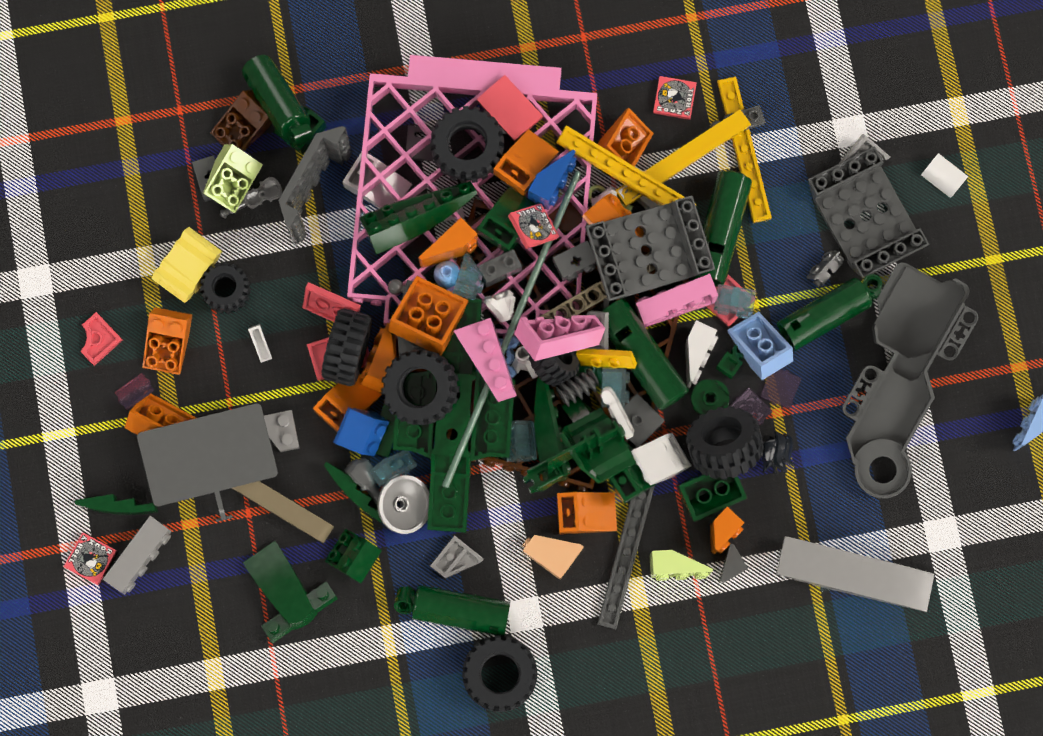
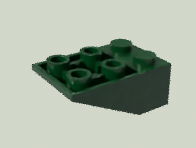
[477,187,537,253]

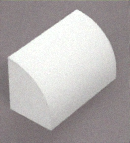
[921,153,968,198]

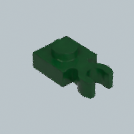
[716,344,744,379]

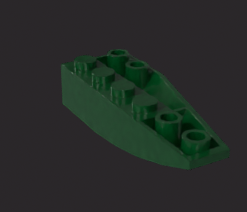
[359,181,477,254]
[534,376,571,482]
[562,396,656,505]

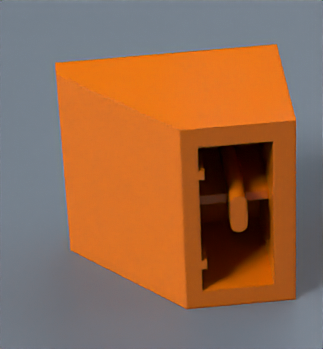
[710,507,745,554]

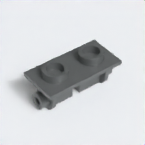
[806,250,844,287]

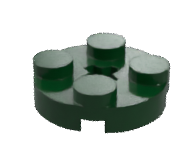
[690,379,729,415]

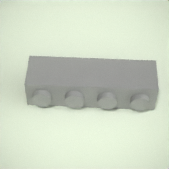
[103,516,172,594]

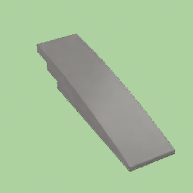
[776,536,934,612]

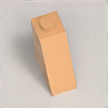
[522,535,583,580]

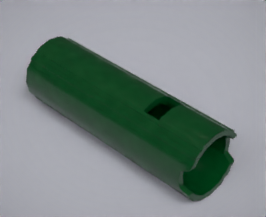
[691,170,752,287]
[602,299,689,410]

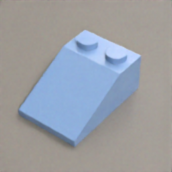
[727,312,793,380]

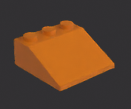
[389,276,469,356]

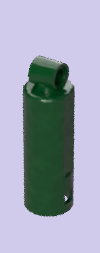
[242,55,313,147]
[777,274,882,352]
[394,585,511,636]

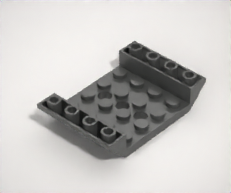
[278,126,352,246]
[808,146,930,279]
[585,196,715,301]

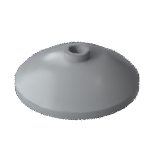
[377,475,430,534]

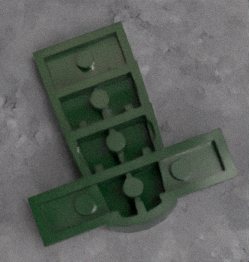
[243,541,338,643]

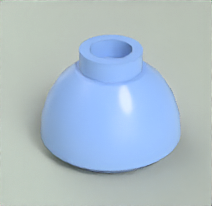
[434,261,461,288]

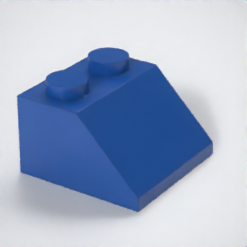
[333,407,389,456]

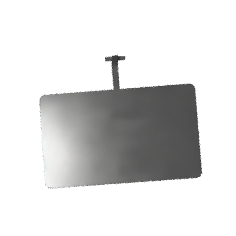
[137,403,278,522]

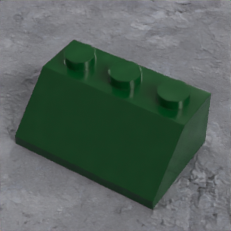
[676,474,747,522]

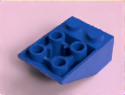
[528,150,577,210]

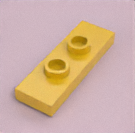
[576,349,637,369]

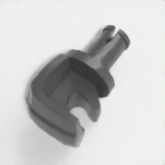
[343,458,380,505]

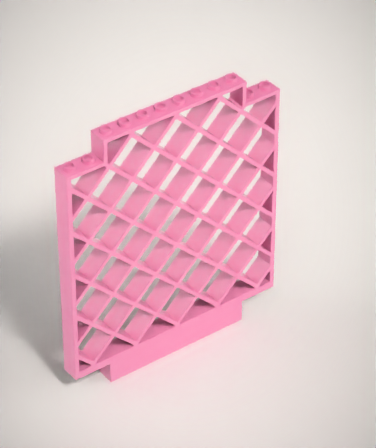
[347,55,597,339]

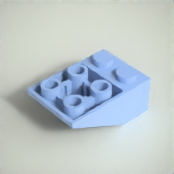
[1012,395,1043,451]

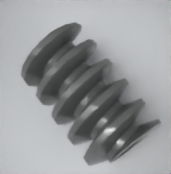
[556,368,599,407]

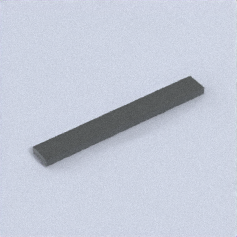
[597,486,655,630]

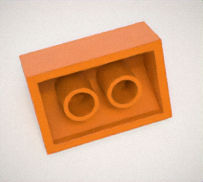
[582,193,644,237]
[124,392,196,435]

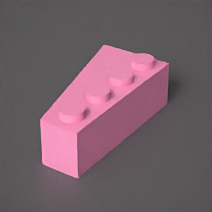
[515,315,605,361]
[454,318,517,402]

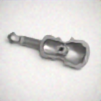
[219,177,282,218]

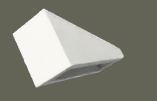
[248,324,272,363]

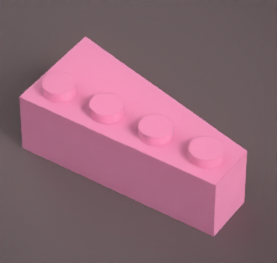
[635,274,718,327]

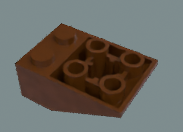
[210,90,272,152]

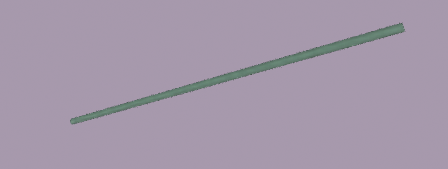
[442,171,581,488]

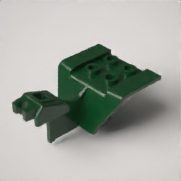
[523,408,636,494]

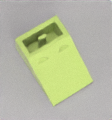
[203,144,263,213]
[650,550,713,581]

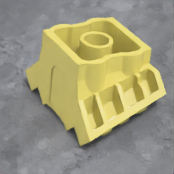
[151,227,222,303]

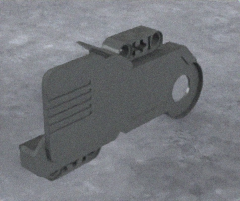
[842,263,978,498]

